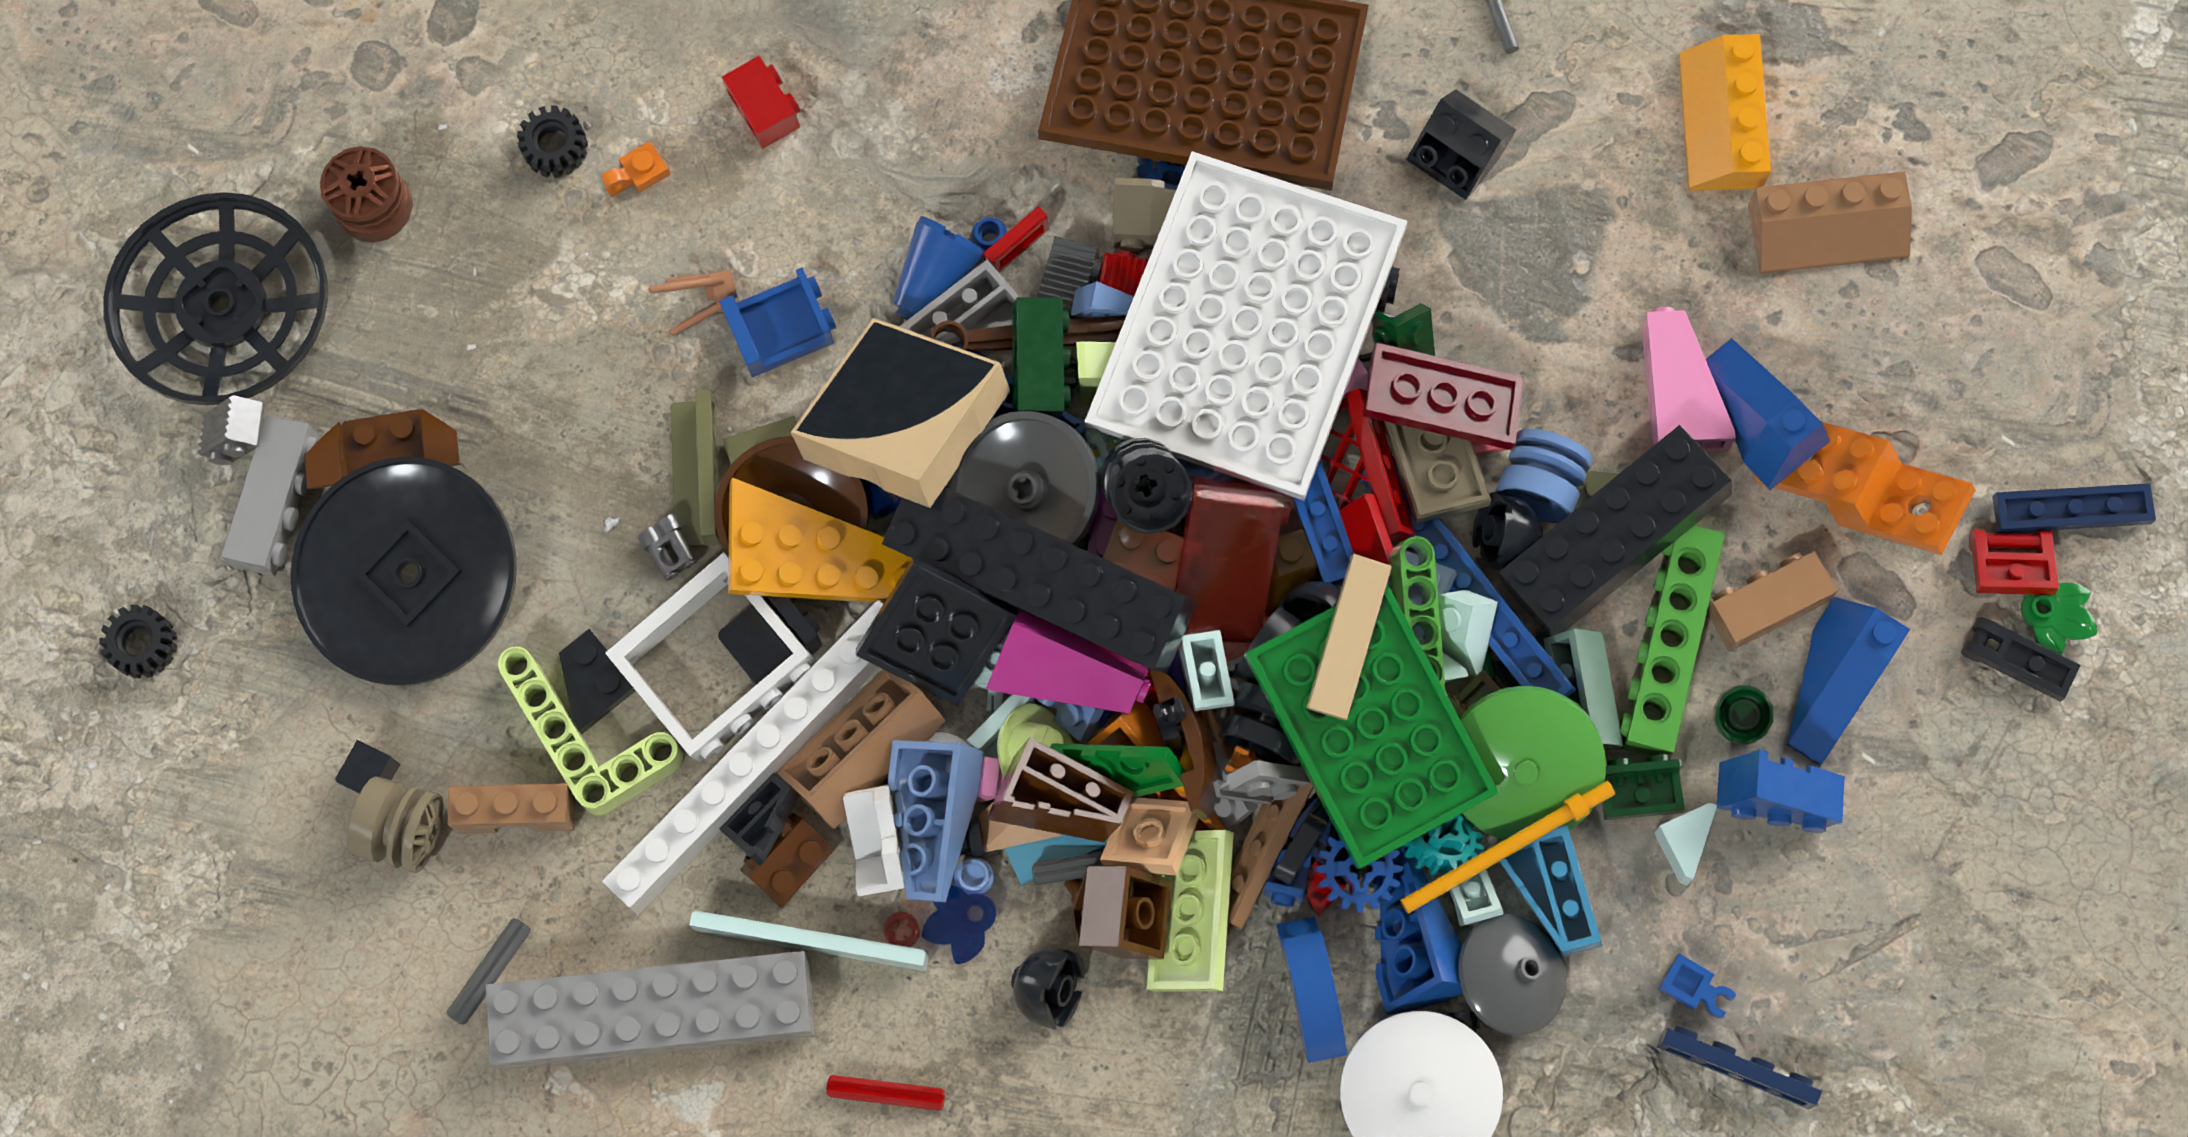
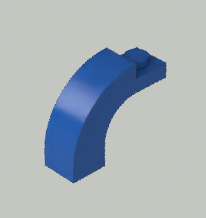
[1276,916,1347,1063]

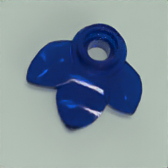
[921,885,997,964]

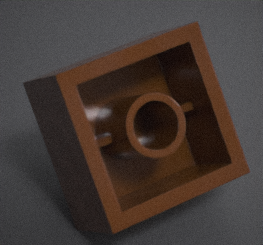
[1064,866,1172,960]

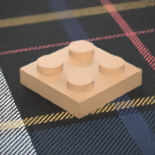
[1100,797,1199,875]

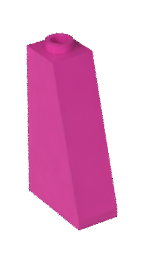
[986,609,1152,713]

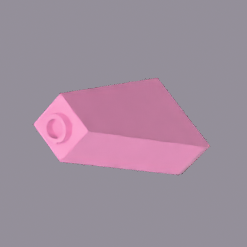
[1642,307,1736,451]

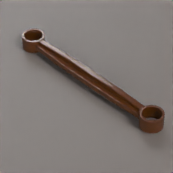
[930,315,1127,352]

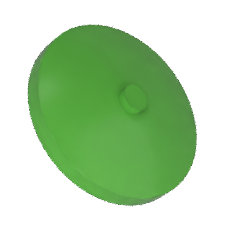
[1460,686,1606,840]

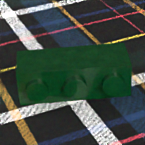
[1011,297,1070,419]

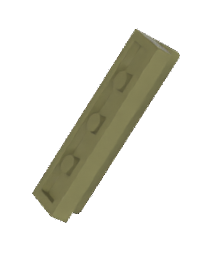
[670,389,721,547]

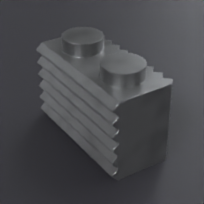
[197,395,265,465]

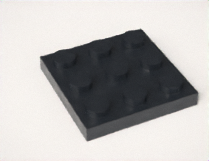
[855,557,1017,706]

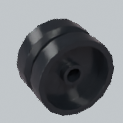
[1218,683,1301,767]

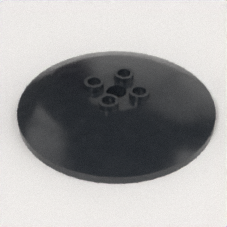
[290,457,517,686]

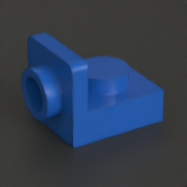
[1263,849,1312,907]

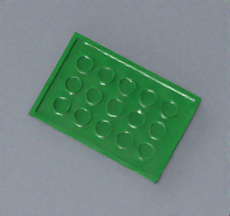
[1243,584,1499,869]

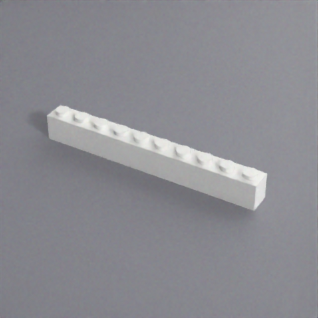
[602,600,883,915]

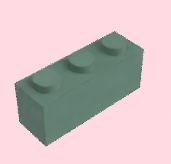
[1543,629,1623,751]

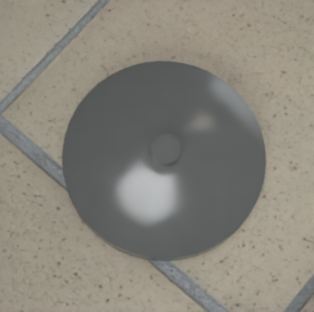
[950,411,1101,546]

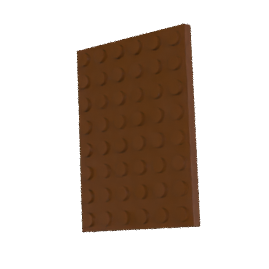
[1038,0,1369,191]

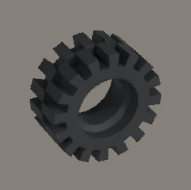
[517,105,588,178]
[99,604,177,679]

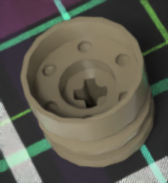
[347,776,444,873]

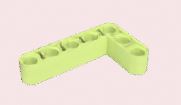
[498,647,683,816]

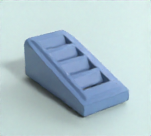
[1071,281,1134,318]

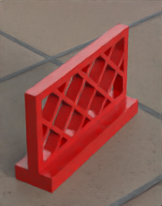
[1320,388,1416,542]

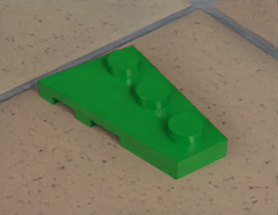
[1050,743,1186,798]

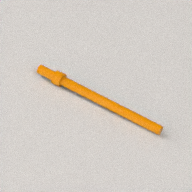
[1400,781,1615,914]

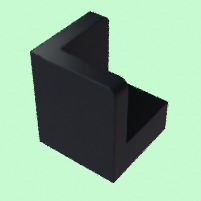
[335,740,400,794]

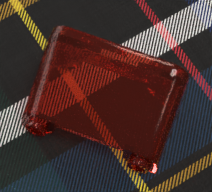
[1174,476,1290,644]

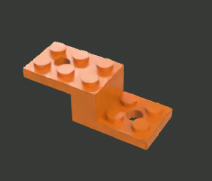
[1753,422,1976,555]

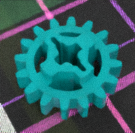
[1403,813,1485,877]

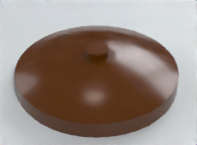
[714,436,869,557]

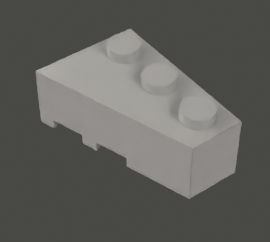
[899,260,1019,347]

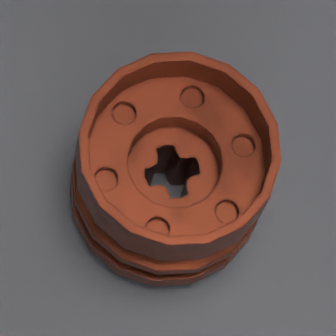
[319,146,413,243]

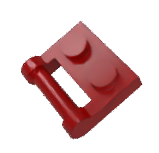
[1969,529,2059,595]

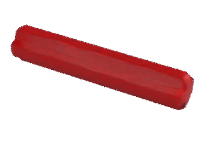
[826,1075,945,1111]

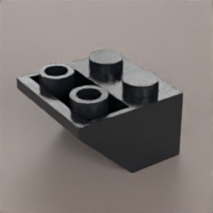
[1406,89,1516,200]

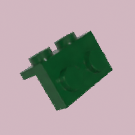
[1372,303,1435,356]
[1602,754,1685,821]

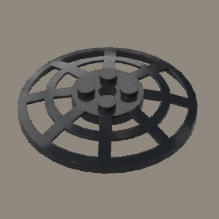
[103,192,328,406]

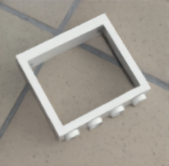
[606,552,817,763]

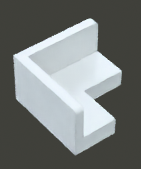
[843,785,905,896]

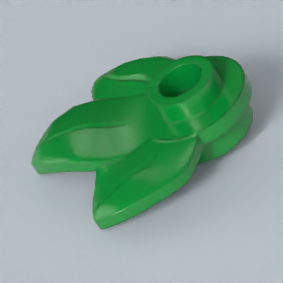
[2021,582,2097,655]

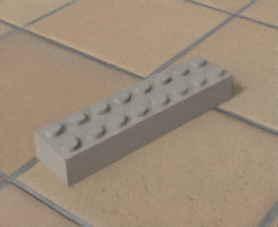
[486,951,816,1070]

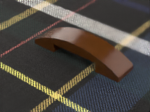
[1149,669,1217,821]

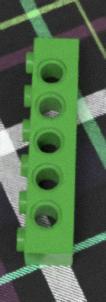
[1620,525,1725,757]

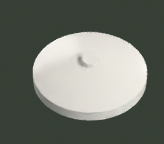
[1340,1011,1503,1137]

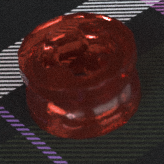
[883,911,920,948]

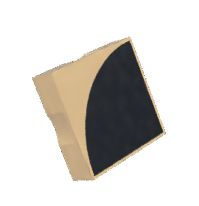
[791,318,1010,508]

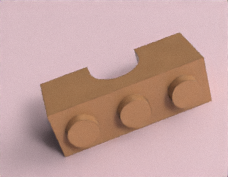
[447,783,575,834]

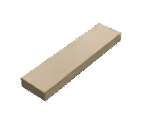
[1306,554,1392,720]

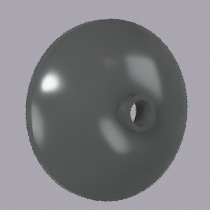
[1458,914,1566,1035]

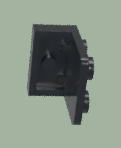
[718,596,823,685]

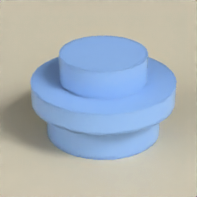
[954,857,994,897]

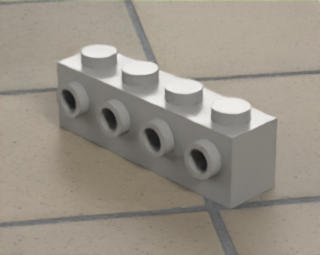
[221,415,320,577]

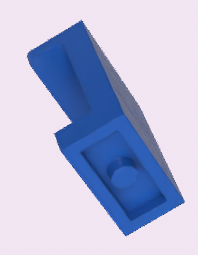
[719,267,837,378]

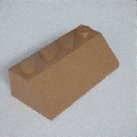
[1748,171,1912,274]
[776,669,946,829]

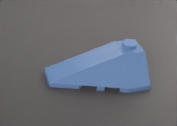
[888,740,984,903]

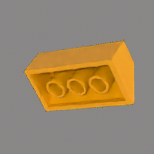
[1679,34,1771,191]

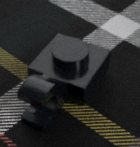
[1153,698,1186,755]

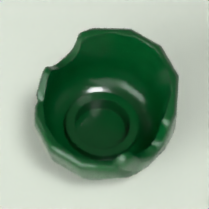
[1713,685,1774,744]

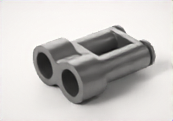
[637,514,698,581]

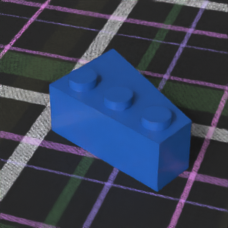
[1716,749,1845,833]

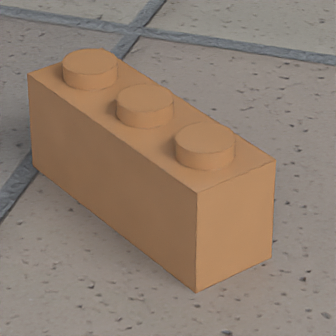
[1707,551,1838,652]

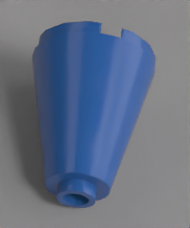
[893,216,984,320]

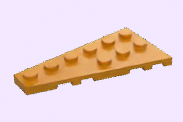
[728,478,912,603]

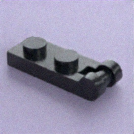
[1961,617,2081,702]

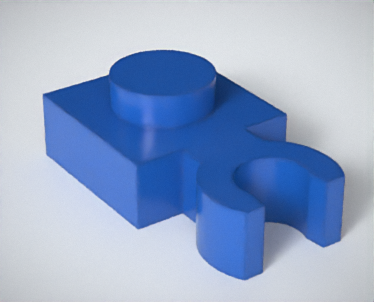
[1658,953,1736,1019]

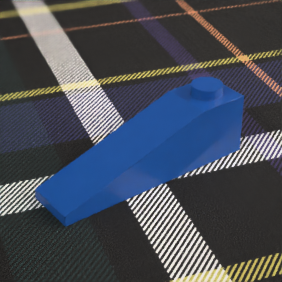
[1787,597,1910,766]
[1374,846,1463,1015]

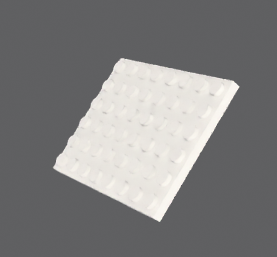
[1085,152,1407,500]

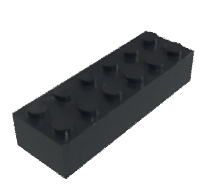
[1499,425,1732,637]

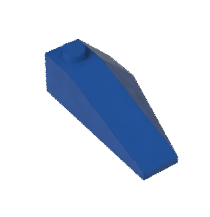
[1705,338,1830,491]

